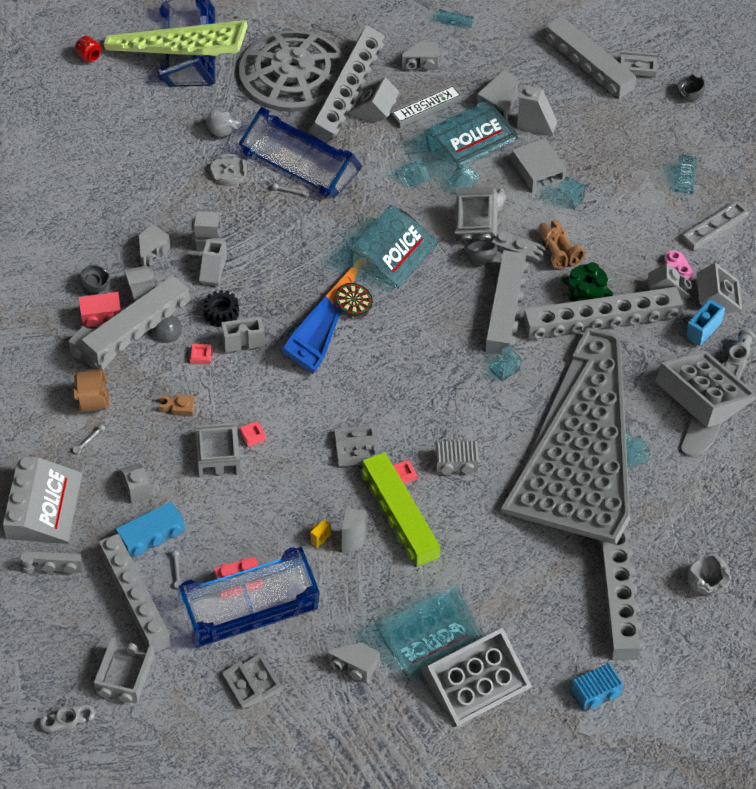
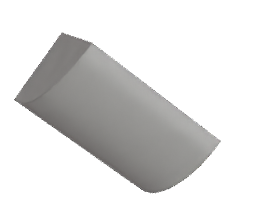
[342,508,367,553]

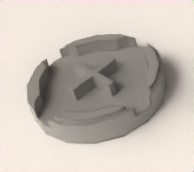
[210,154,247,186]

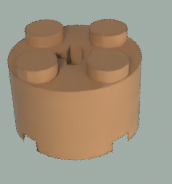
[74,369,109,412]

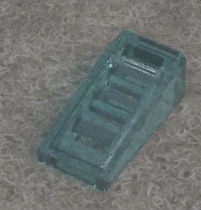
[674,155,697,194]

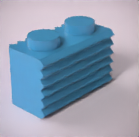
[685,299,725,346]
[570,663,623,710]

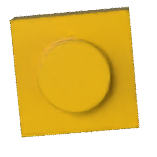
[310,519,331,548]

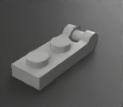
[21,551,83,574]

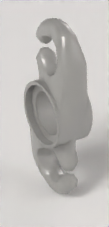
[39,704,95,733]

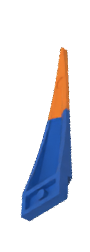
[281,257,363,374]

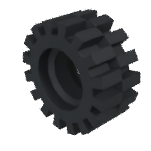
[203,290,239,327]

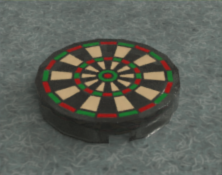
[333,283,373,319]

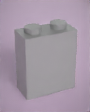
[511,139,567,193]

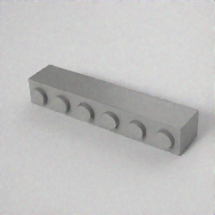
[546,17,636,99]
[486,250,529,356]
[82,275,190,365]
[99,534,170,653]

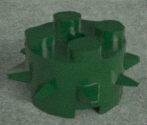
[562,262,614,302]

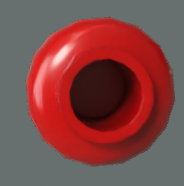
[74,36,101,63]

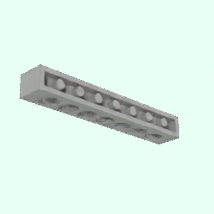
[308,25,385,143]
[523,287,683,339]
[599,528,643,660]

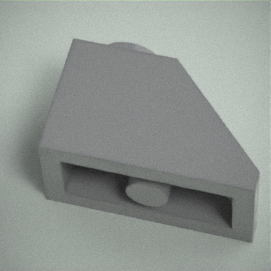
[119,464,152,503]

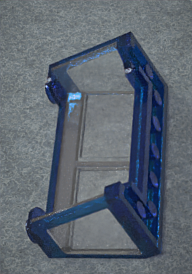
[158,0,215,87]
[238,106,362,198]
[178,547,320,649]

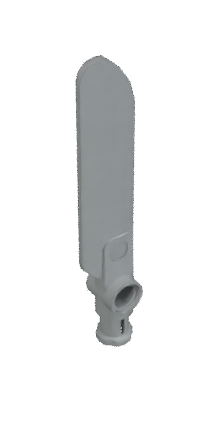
[681,329,756,457]

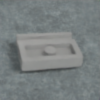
[620,50,657,77]

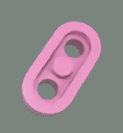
[664,251,693,281]

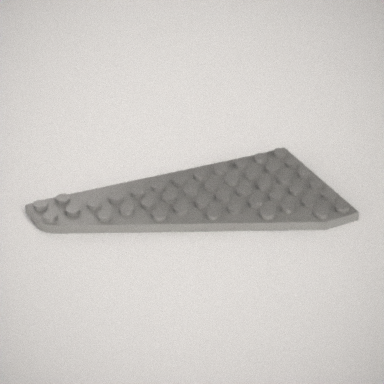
[501,328,630,545]

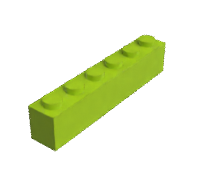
[361,452,440,567]

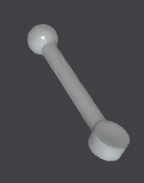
[271,183,310,198]
[73,424,105,455]
[171,550,183,590]

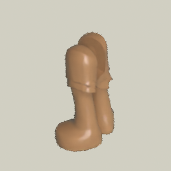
[539,220,586,269]

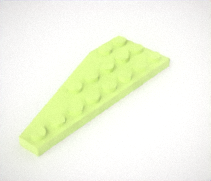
[104,20,247,56]

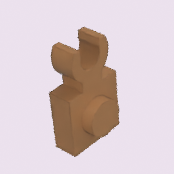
[158,394,195,417]

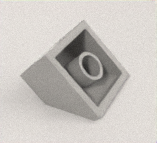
[348,77,399,122]
[697,263,742,312]

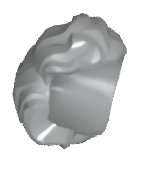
[688,555,731,594]

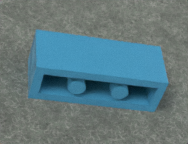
[116,501,185,558]

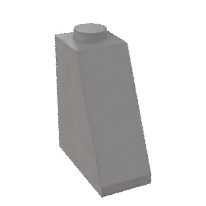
[477,70,519,124]
[517,85,557,136]

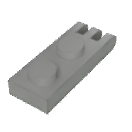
[492,230,546,263]

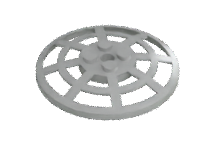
[239,31,346,112]

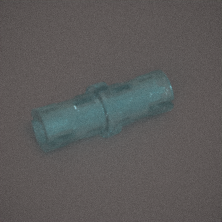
[437,9,474,28]

